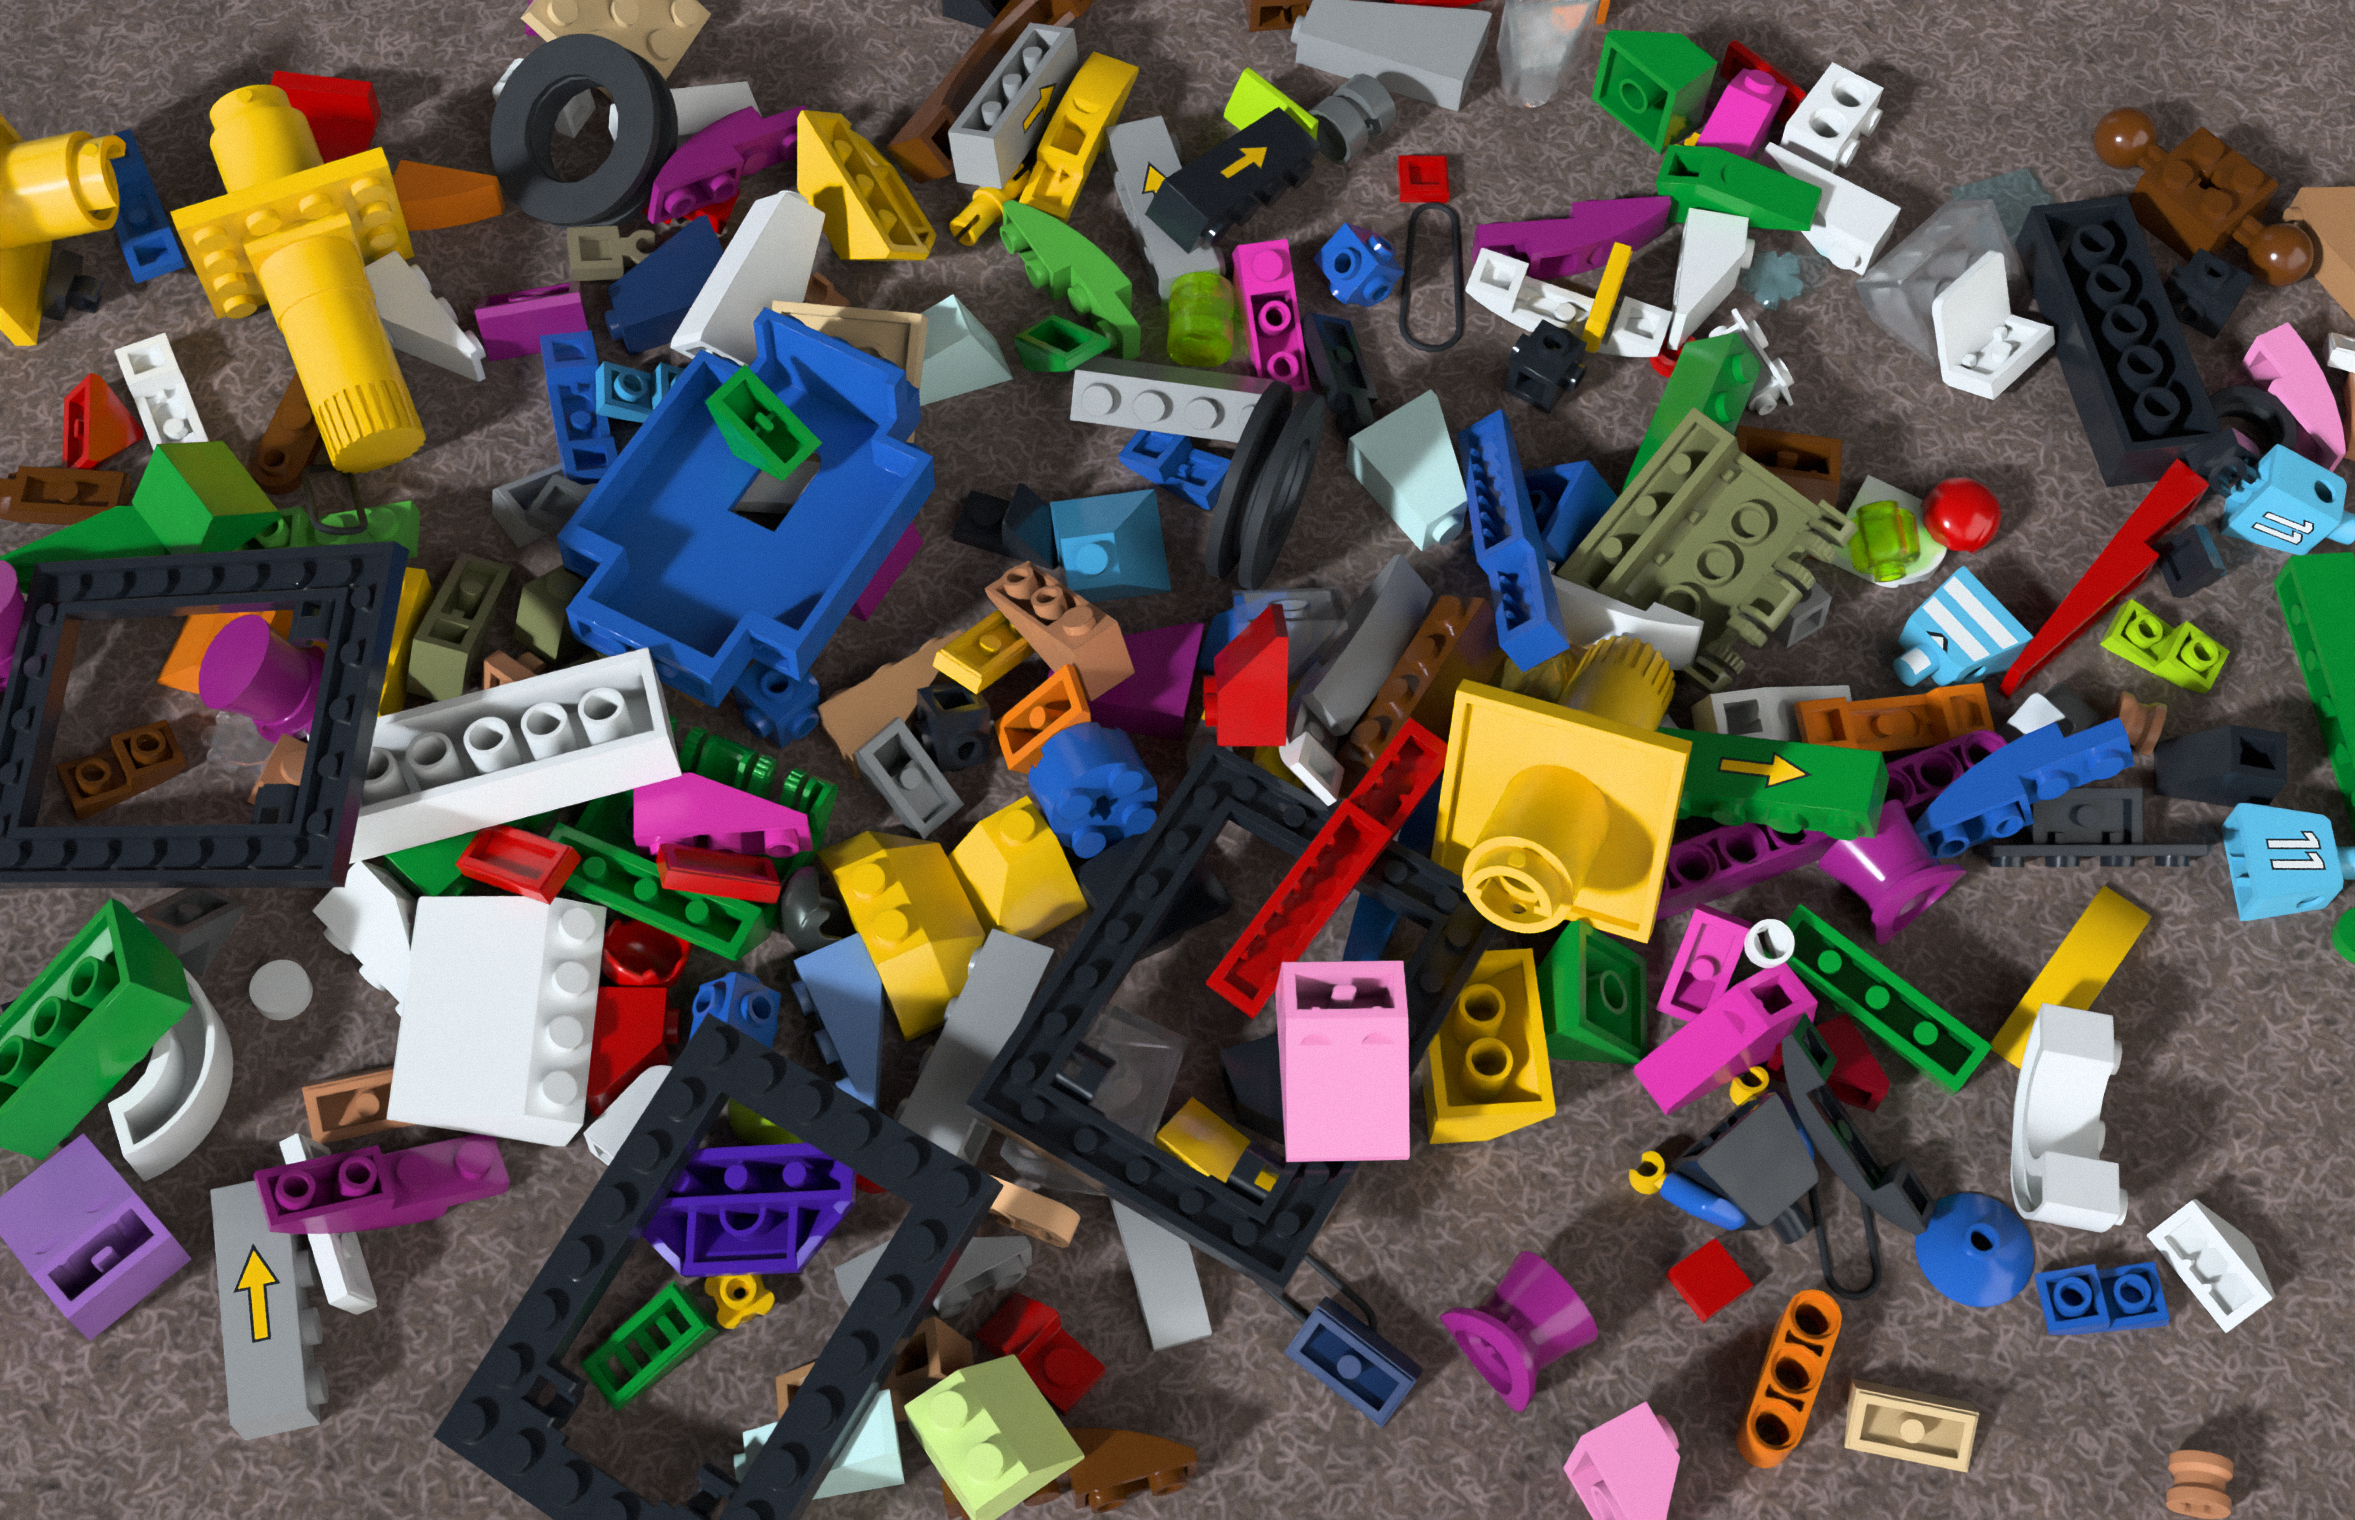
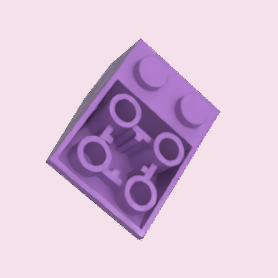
[0,1133,192,1341]

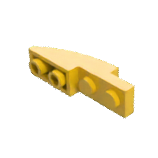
[1019,51,1139,224]

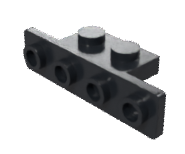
[1973,788,2208,867]

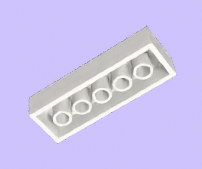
[307,647,682,864]

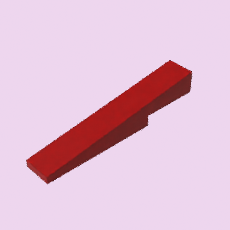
[1997,458,2210,700]
[1206,717,1448,1019]

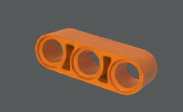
[1736,1289,1842,1468]

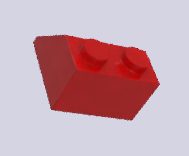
[1203,604,1289,746]

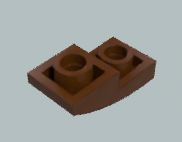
[56,719,187,821]

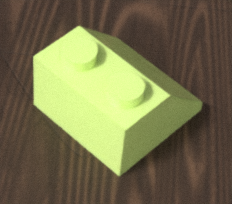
[904,1354,1084,1520]

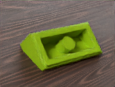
[1223,67,1319,141]

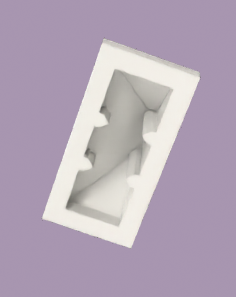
[2147,1199,2276,1333]

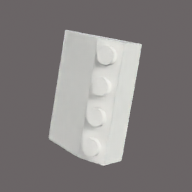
[387,896,607,1146]

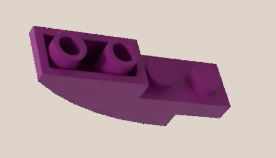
[647,105,807,225]
[1471,196,1671,280]
[254,1134,510,1234]

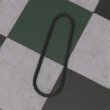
[1399,202,1464,353]

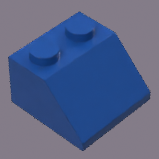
[1468,460,1618,577]

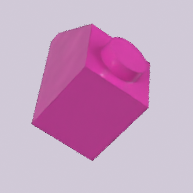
[1695,68,1787,159]

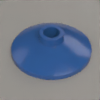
[1915,1193,2034,1307]

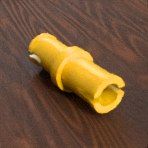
[949,163,1031,246]

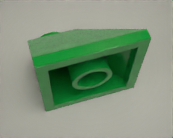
[1536,920,1648,1065]

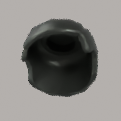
[778,866,847,954]

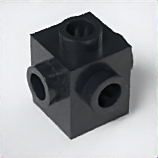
[2164,248,2254,339]
[1505,319,1587,414]
[911,681,995,773]

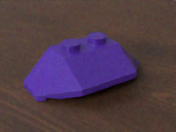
[642,1143,857,1278]

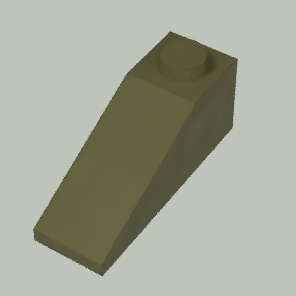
[406,552,513,702]

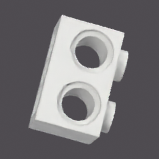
[1780,62,1884,173]

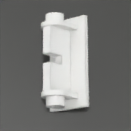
[1709,308,1794,415]

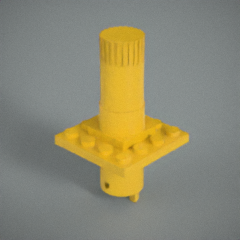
[170,84,426,474]
[0,113,126,346]
[1431,635,1693,944]

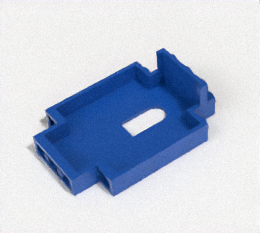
[556,307,935,709]

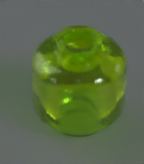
[1848,500,1922,583]

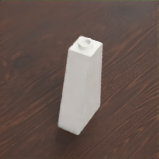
[670,191,826,367]

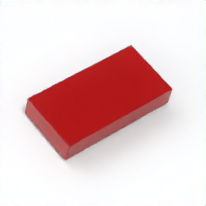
[455,824,582,905]
[656,843,781,904]

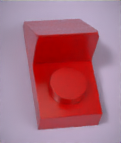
[975,1292,1106,1418]

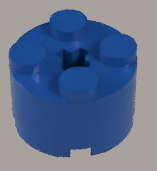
[1028,722,1158,858]

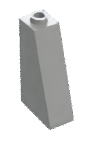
[1291,0,1492,112]

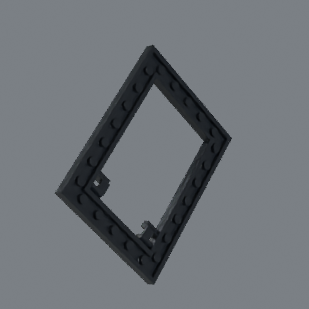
[0,541,409,889]
[965,740,1500,1297]
[433,1013,1004,1520]

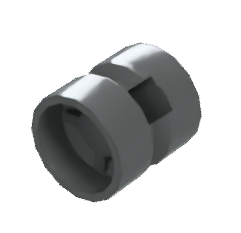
[1308,73,1397,165]

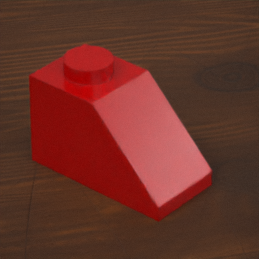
[586,987,682,1117]

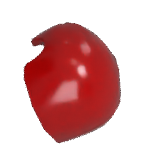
[1920,477,2002,555]
[601,918,694,990]

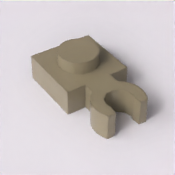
[567,226,655,281]

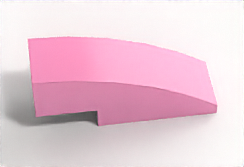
[2240,322,2346,472]

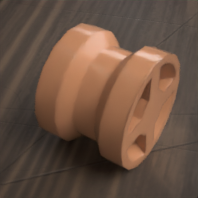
[2109,691,2167,756]
[2166,1450,2234,1519]

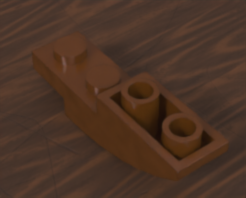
[940,1427,1198,1520]

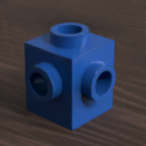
[1313,222,1405,307]
[733,661,821,750]
[689,972,781,1049]

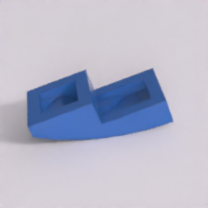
[1118,429,1231,511]

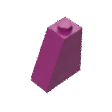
[1048,622,1204,742]

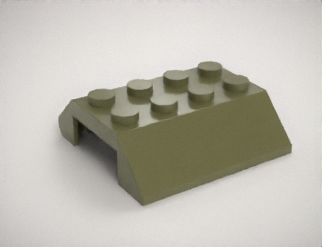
[1556,407,1858,695]

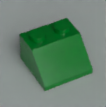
[1591,30,1718,155]

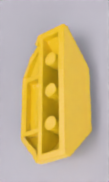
[797,110,937,262]
[817,831,986,1042]

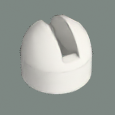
[1744,919,1795,968]

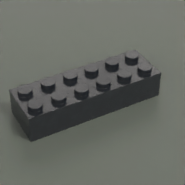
[2015,195,2222,488]

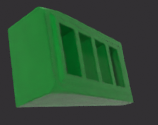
[1014,314,1110,372]
[579,1281,721,1411]

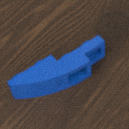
[1914,717,2134,859]

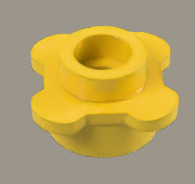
[704,1274,775,1329]

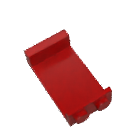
[270,70,381,164]

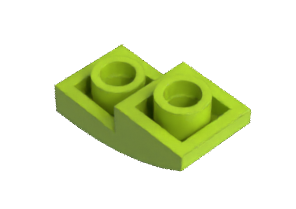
[2100,598,2230,694]

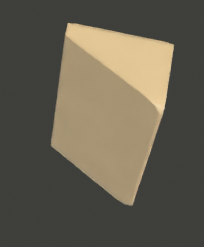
[1844,1378,1979,1472]

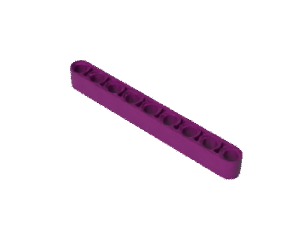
[1560,730,2008,939]

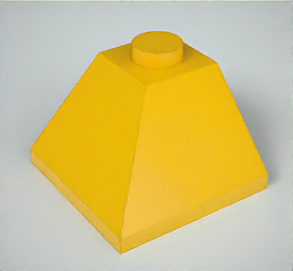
[947,795,1087,941]

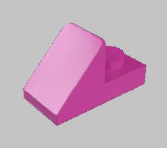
[1656,902,1752,1022]

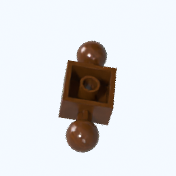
[2093,106,2314,287]

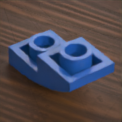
[2034,1261,2170,1335]

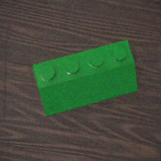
[0,898,192,1160]

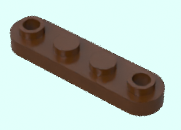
[250,371,324,495]

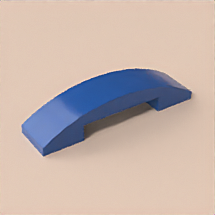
[109,128,186,284]
[540,330,618,485]

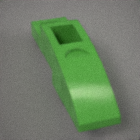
[999,200,1141,361]
[234,500,420,558]

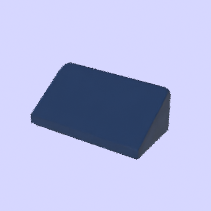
[1283,1296,1423,1428]

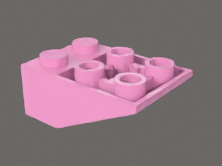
[1275,961,1410,1162]

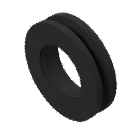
[490,34,678,230]
[1205,380,1326,591]

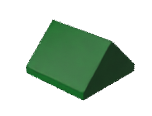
[131,441,282,555]

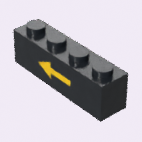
[1145,107,1322,254]

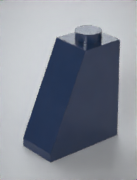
[603,214,724,356]

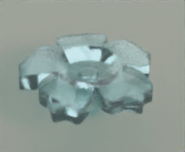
[1742,250,1804,310]

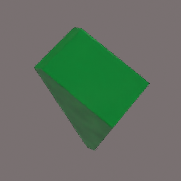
[705,364,822,481]

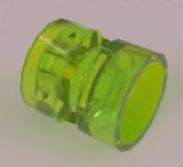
[1167,271,1234,367]

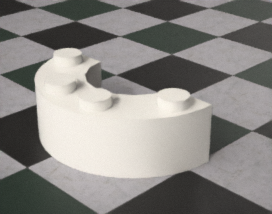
[108,968,233,1182]
[2010,1003,2128,1233]

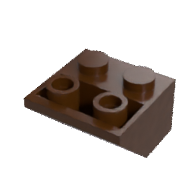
[1734,425,1842,561]

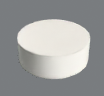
[249,960,313,1020]

